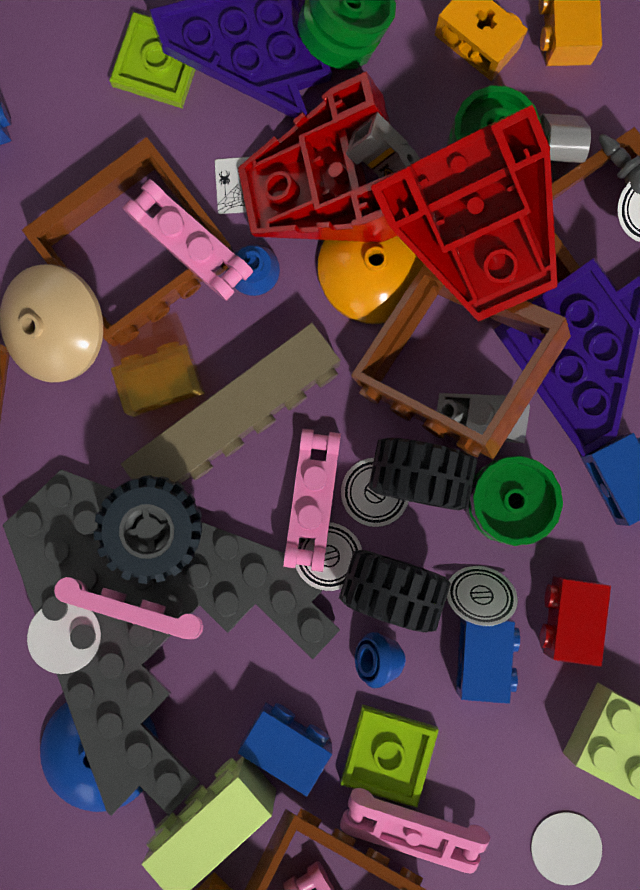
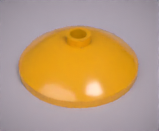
[318,236,424,324]

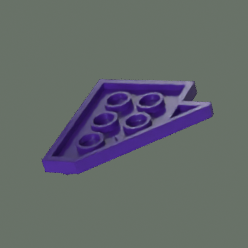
[150,0,332,119]
[494,258,640,457]

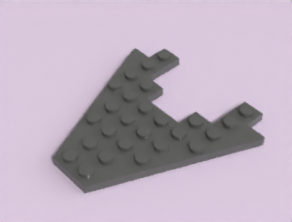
[3,469,340,816]

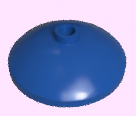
[40,702,158,812]

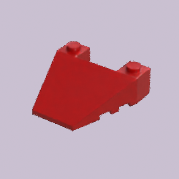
[238,71,397,242]

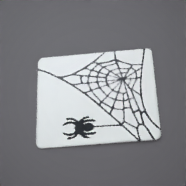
[215,157,250,214]

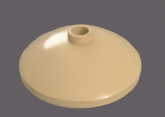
[0,264,103,382]

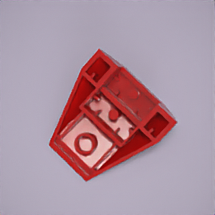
[370,104,557,322]

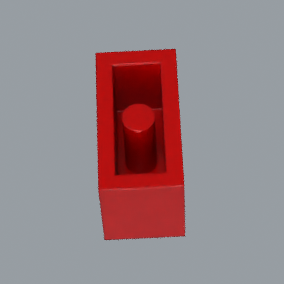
[540,576,611,667]

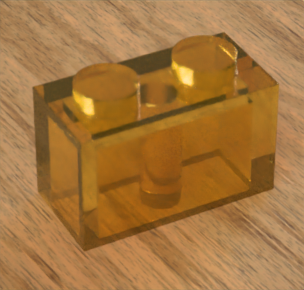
[110,342,205,417]

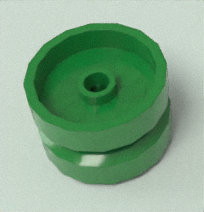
[297,0,396,70]
[447,85,541,145]
[466,456,563,546]

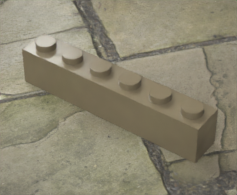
[121,323,341,484]

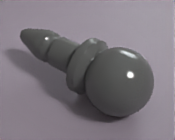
[599,134,640,194]

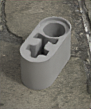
[540,113,591,163]

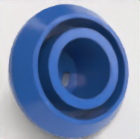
[228,244,280,296]
[355,632,406,688]

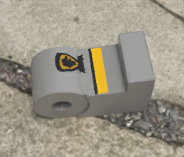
[346,112,420,178]

